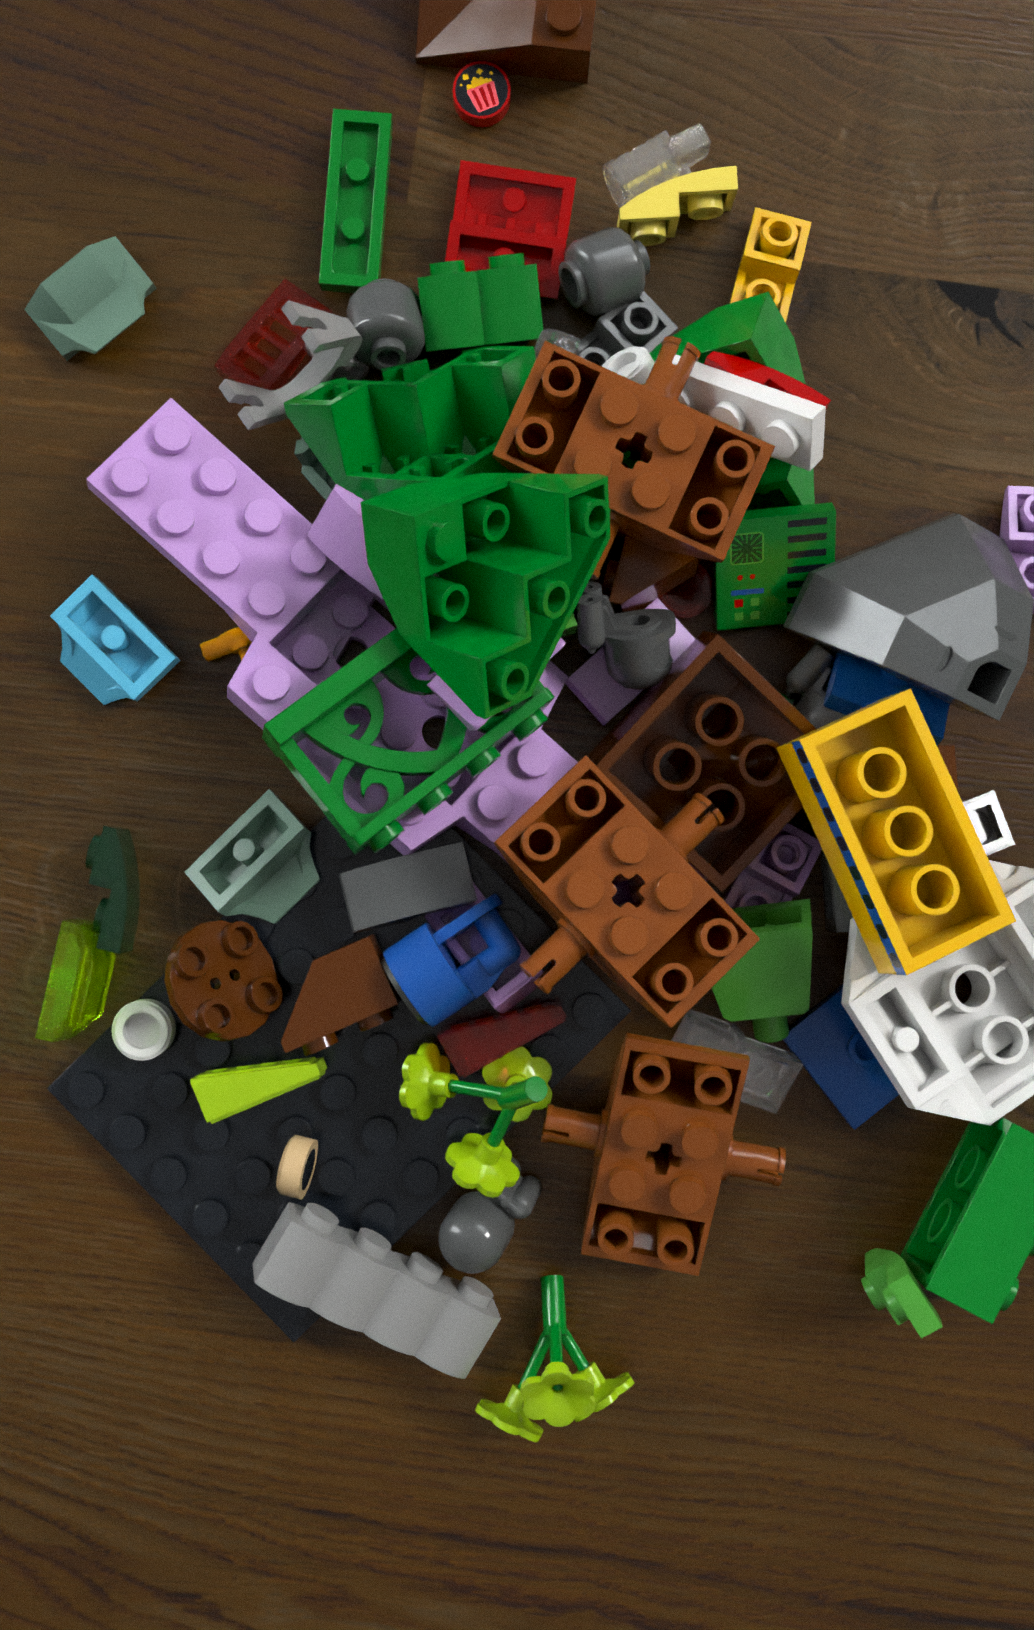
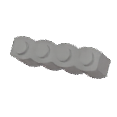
[252,1202,501,1379]

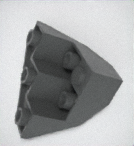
[783,513,1034,721]

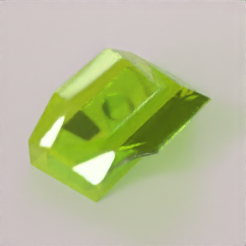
[35,918,116,1042]

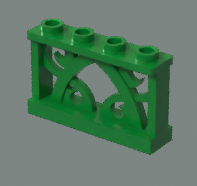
[262,628,555,855]

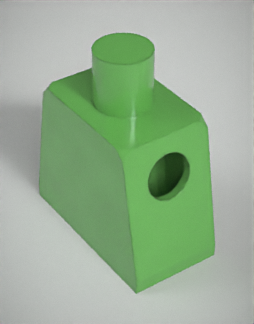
[712,899,813,1043]

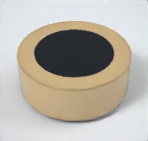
[276,1135,318,1200]

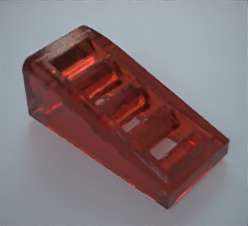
[214,279,333,390]
[437,1001,567,1078]

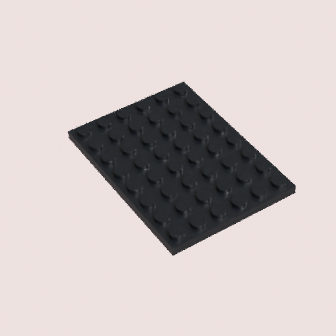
[47,816,631,1342]

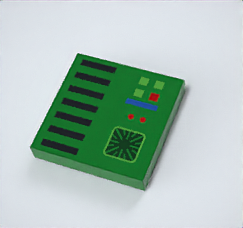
[713,502,836,630]

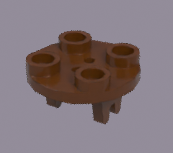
[164,920,283,1042]

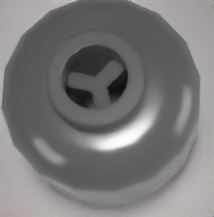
[558,227,650,316]
[346,278,425,370]

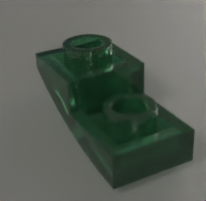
[86,826,140,954]

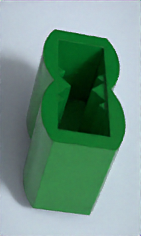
[417,253,544,352]

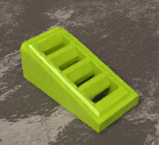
[190,1057,327,1124]

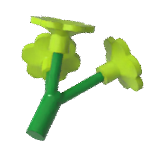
[399,1043,552,1198]
[475,1275,635,1442]

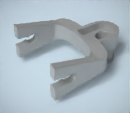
[218,300,369,430]

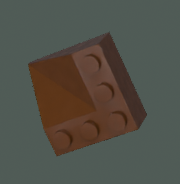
[415,0,597,83]
[587,631,816,893]

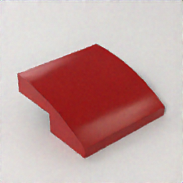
[445,160,577,299]

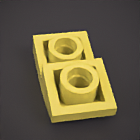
[617,166,738,246]

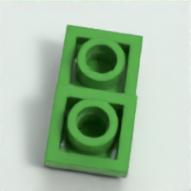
[861,1248,943,1338]

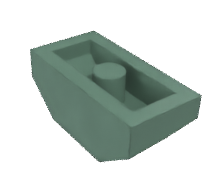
[24,236,157,361]
[184,789,320,924]

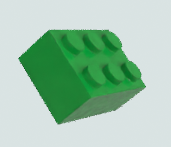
[900,1117,1034,1324]

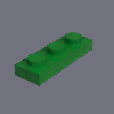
[319,108,393,293]

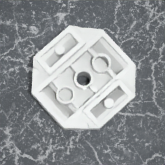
[841,860,1034,1126]

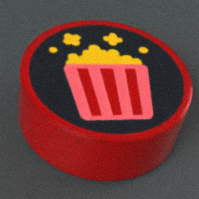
[452,61,511,127]

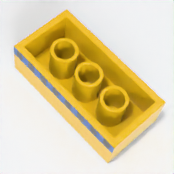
[776,688,1016,975]

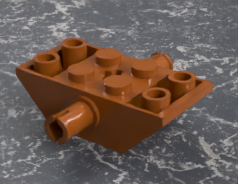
[492,336,775,580]
[494,755,760,1028]
[541,1033,786,1276]

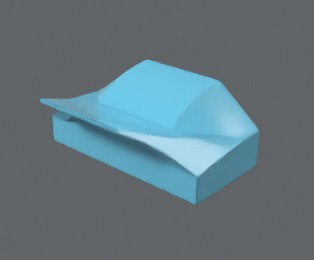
[50,574,181,705]

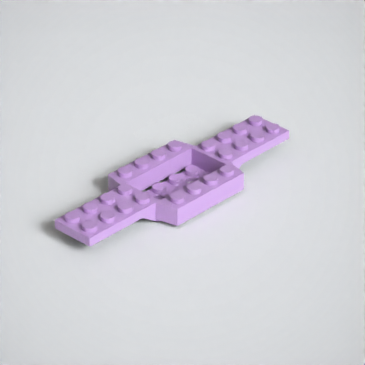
[86,398,708,905]

